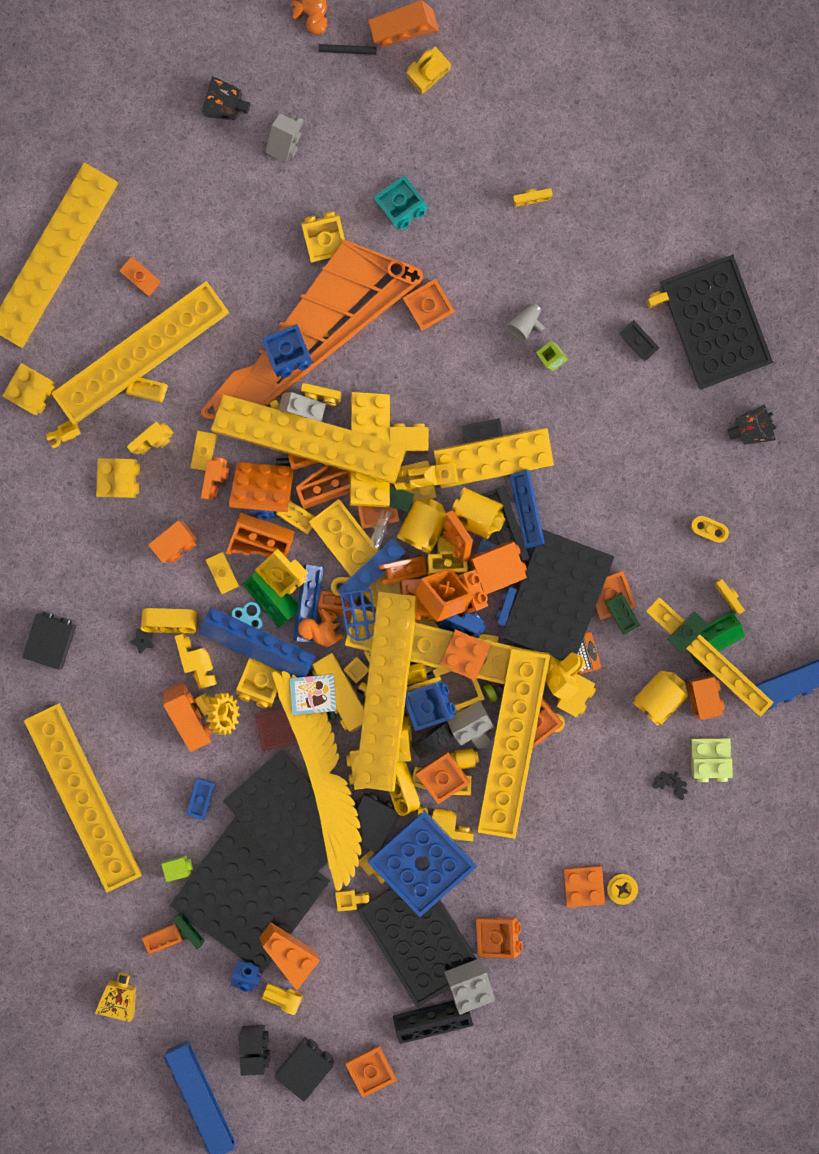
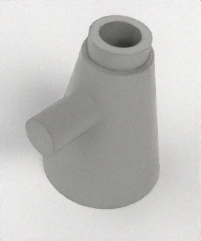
[505,303,545,342]

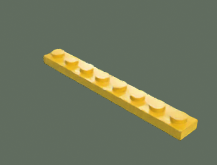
[645,597,774,717]

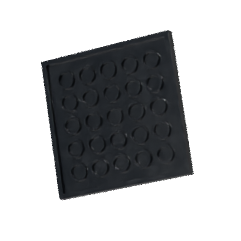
[170,816,330,973]

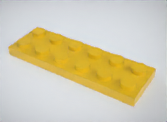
[350,392,390,507]
[434,427,554,488]

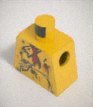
[95,972,136,1022]

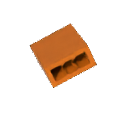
[468,541,527,595]

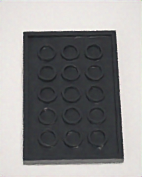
[660,254,773,390]
[501,529,614,661]
[223,750,328,889]
[357,888,477,1008]

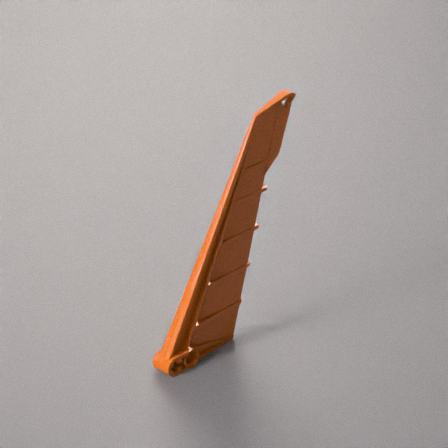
[201,240,423,419]

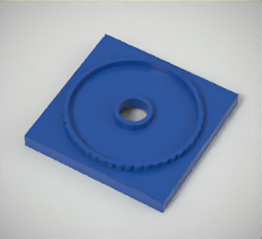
[367,810,477,917]

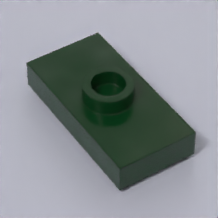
[389,487,414,512]
[604,592,640,635]
[667,611,708,653]
[173,913,204,949]

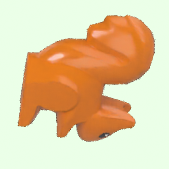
[291,0,328,35]
[298,609,344,648]

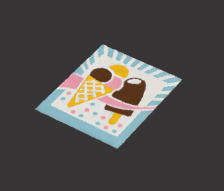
[290,674,336,715]

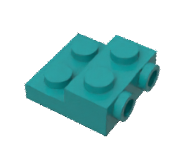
[373,175,428,231]

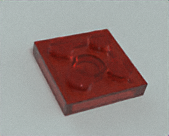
[255,708,298,751]

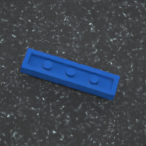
[509,469,545,549]
[337,538,406,605]
[293,564,324,643]

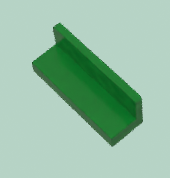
[242,572,298,628]
[689,611,745,664]

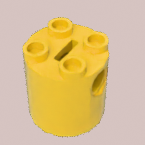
[452,488,505,539]
[396,498,446,554]
[633,671,688,726]

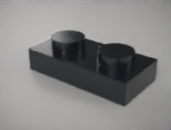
[619,320,659,362]
[462,418,503,444]

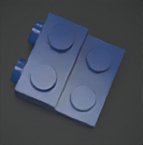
[262,324,313,378]
[437,612,486,638]
[405,680,456,731]

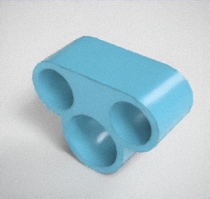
[232,602,263,629]

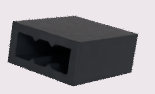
[22,611,77,670]
[355,792,398,852]
[274,1037,334,1102]

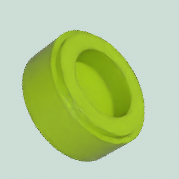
[483,683,498,703]

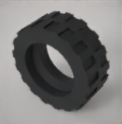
[411,722,454,759]

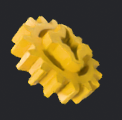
[206,693,240,735]

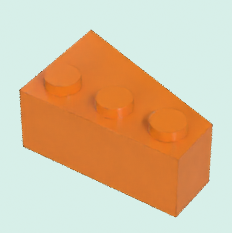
[369,0,439,47]
[295,464,350,509]
[226,512,295,557]
[163,681,212,752]
[259,922,320,990]

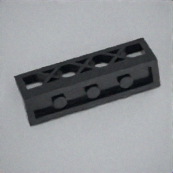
[481,486,530,561]
[393,1000,474,1044]

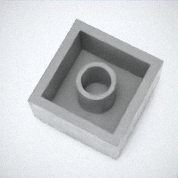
[444,958,495,1014]

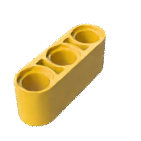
[140,608,197,633]
[389,761,420,816]

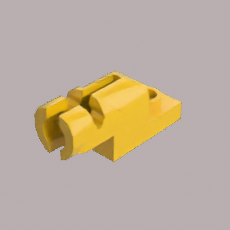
[395,463,458,490]
[175,633,217,689]
[417,807,474,841]

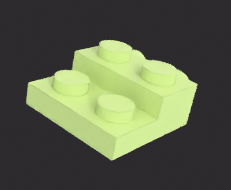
[691,738,733,782]

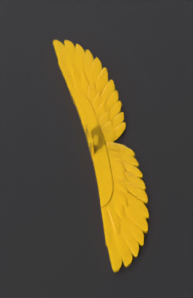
[272,671,362,891]

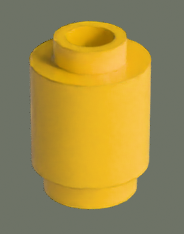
[451,748,479,769]

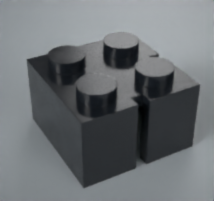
[238,1025,271,1076]

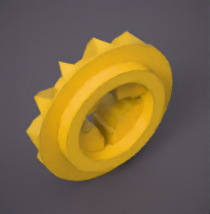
[607,873,638,905]

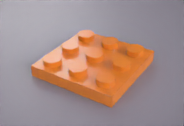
[229,462,295,513]

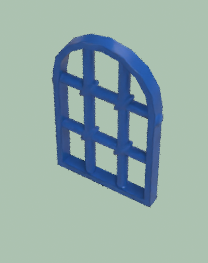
[340,589,375,641]

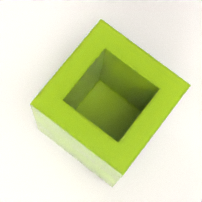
[536,341,568,371]
[161,855,193,882]

